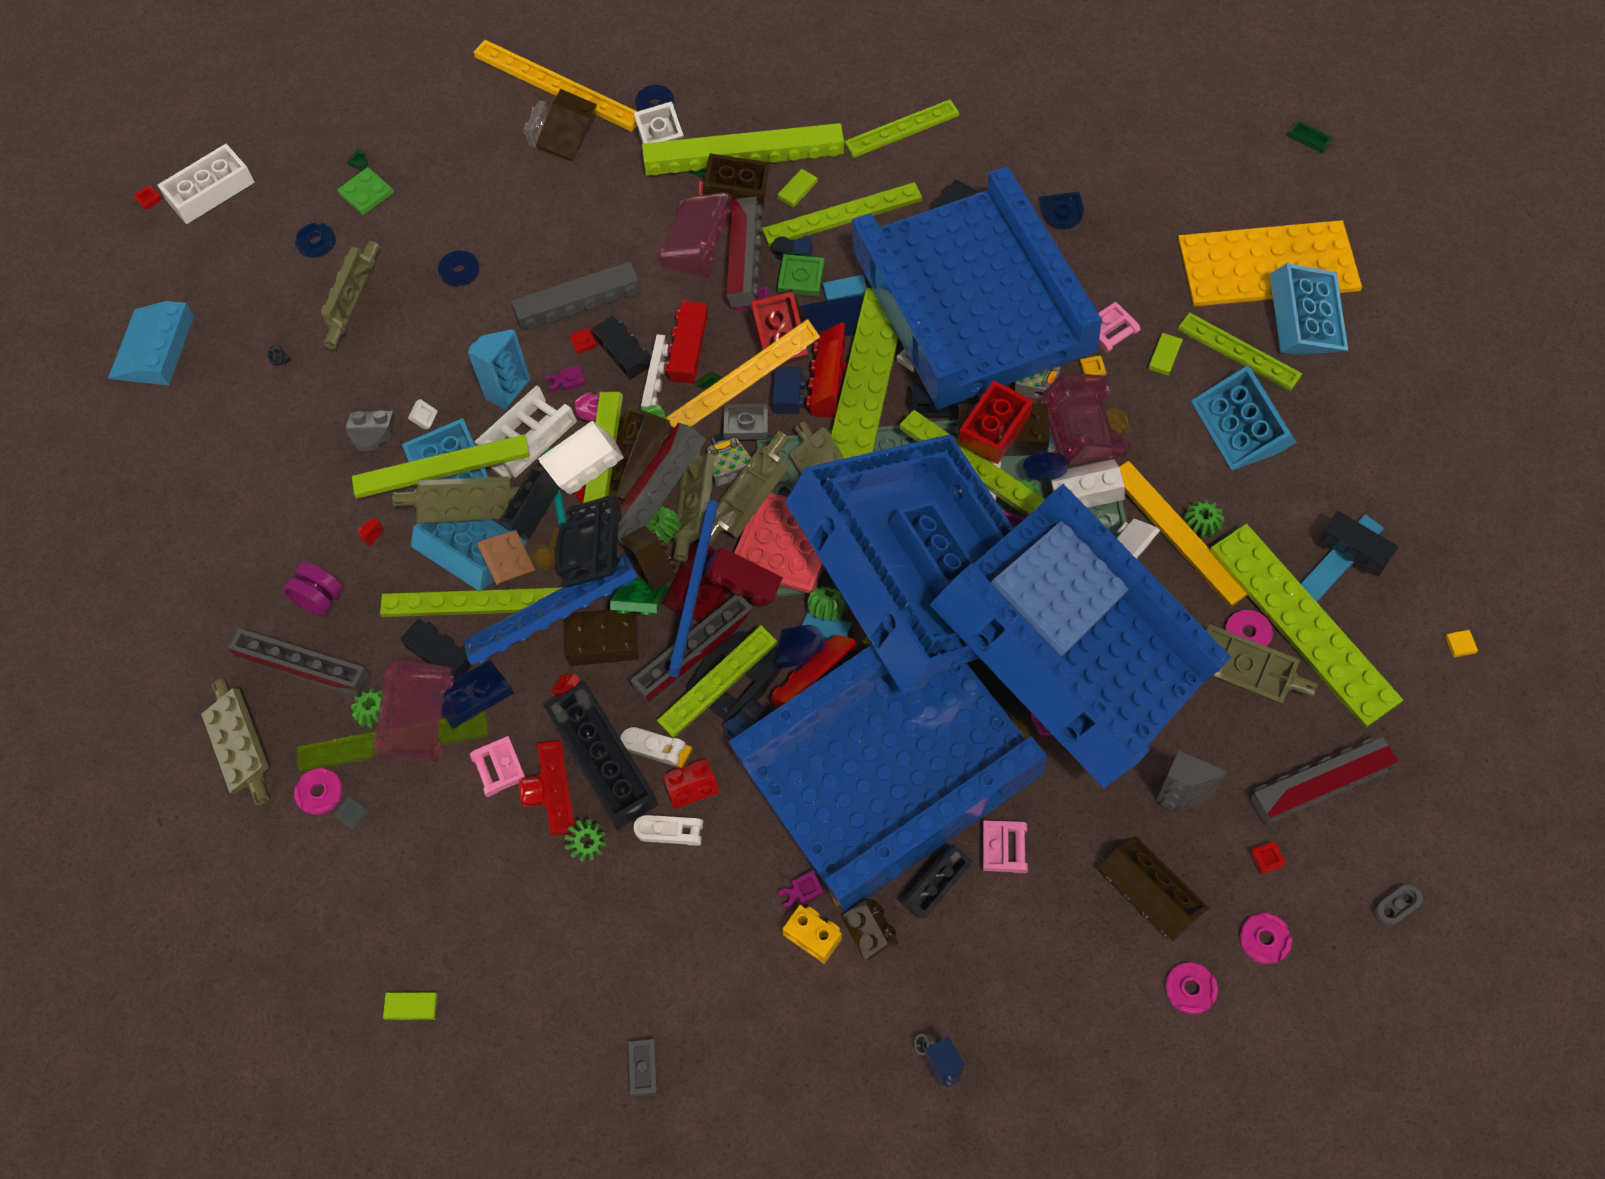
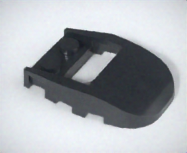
[687,631,783,722]

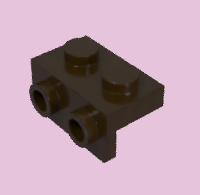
[842,900,899,960]

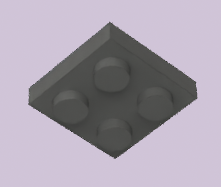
[724,404,768,440]

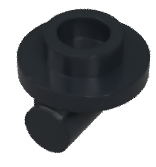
[267,345,291,366]

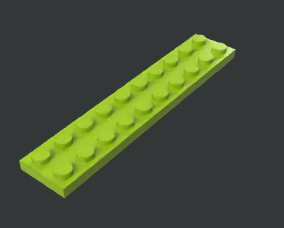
[831,287,899,458]
[1210,523,1403,728]

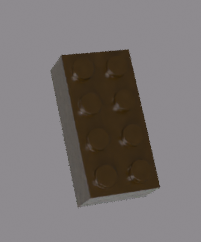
[958,403,1050,455]

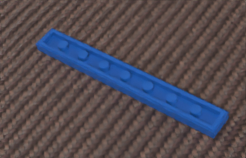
[669,500,718,678]

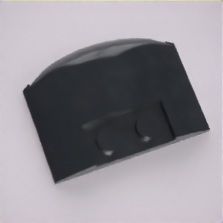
[556,494,622,588]

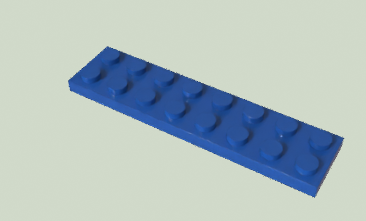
[463,554,638,665]

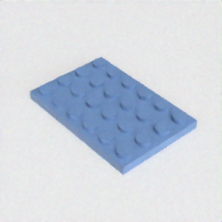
[991,521,1129,656]

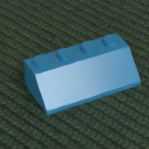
[468,329,531,410]

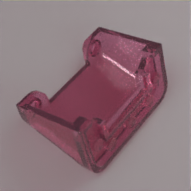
[658,192,732,278]
[1042,372,1131,466]
[372,658,454,763]

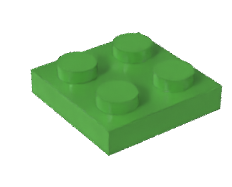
[337,167,394,215]
[778,254,825,297]

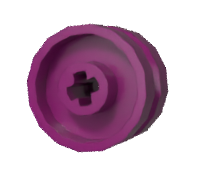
[282,562,343,617]

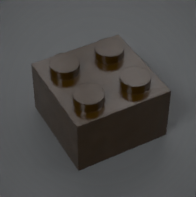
[621,526,676,590]

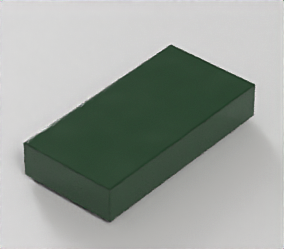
[1287,120,1333,154]

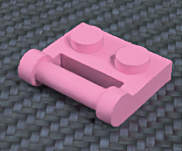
[1098,302,1140,353]
[470,736,525,797]
[983,821,1028,873]

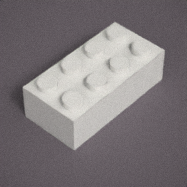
[158,144,255,224]

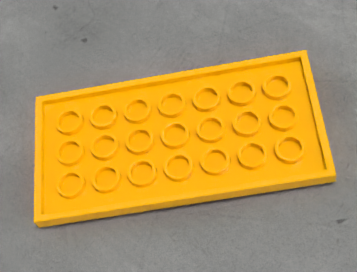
[1178,220,1362,306]

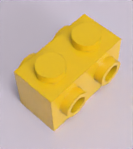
[782,905,842,964]

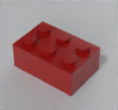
[751,292,808,364]
[958,381,1033,464]

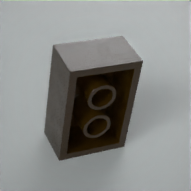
[703,153,770,207]
[565,610,639,666]

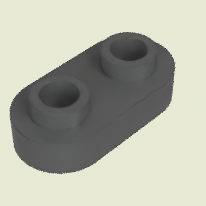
[1375,885,1423,926]

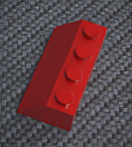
[806,323,845,418]
[771,634,857,709]

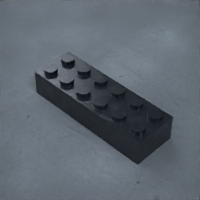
[544,682,659,830]

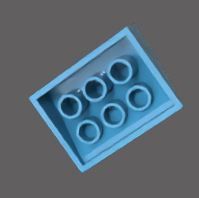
[1270,263,1348,355]
[108,301,194,385]
[1191,365,1297,471]
[402,418,489,480]
[411,520,527,592]

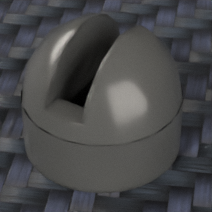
[914,1034,935,1055]

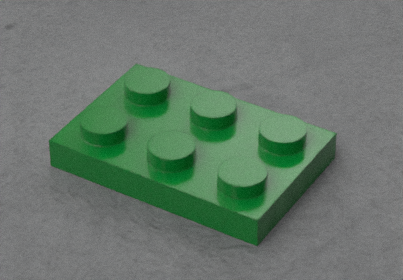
[610,579,668,615]

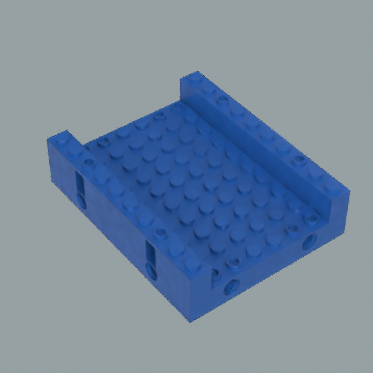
[852,166,1102,410]
[785,434,1014,695]
[930,484,1231,788]
[729,645,1046,913]

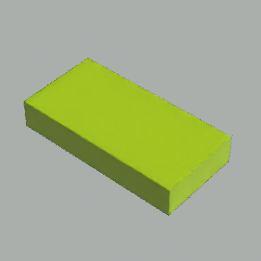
[777,169,818,208]
[1148,333,1183,376]
[383,993,438,1020]

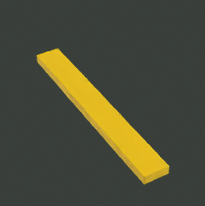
[666,319,820,429]
[1119,461,1247,607]

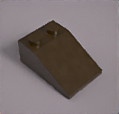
[536,89,597,161]

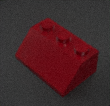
[663,545,729,622]
[704,547,783,606]

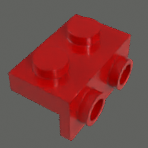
[662,758,719,809]

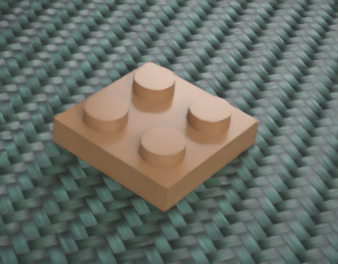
[477,530,535,585]

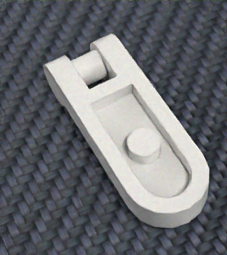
[621,727,686,766]
[634,815,703,846]

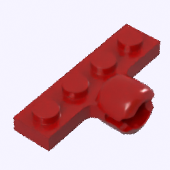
[518,740,575,836]

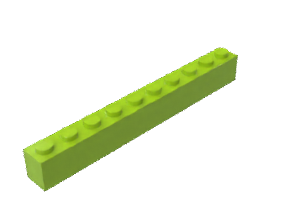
[642,123,844,176]

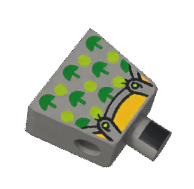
[1015,366,1069,401]
[708,434,751,487]

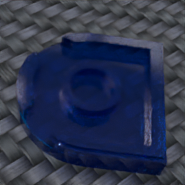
[1039,192,1084,230]
[775,625,825,669]

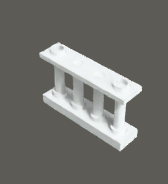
[475,386,577,478]

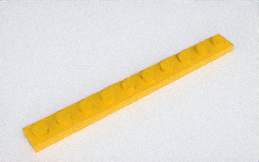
[474,40,637,132]

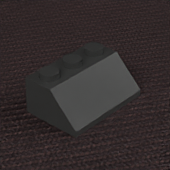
[1156,750,1226,810]

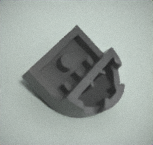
[346,410,394,451]

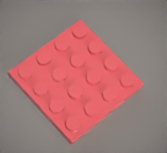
[734,493,824,594]

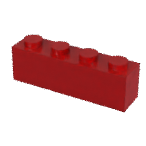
[665,301,708,384]

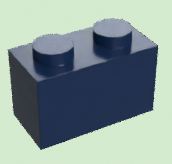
[773,366,806,414]
[924,1036,964,1087]

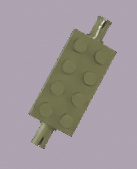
[321,241,380,349]
[789,422,845,474]
[699,431,790,546]
[672,448,715,562]
[392,477,519,524]
[1207,624,1318,705]
[201,679,270,805]

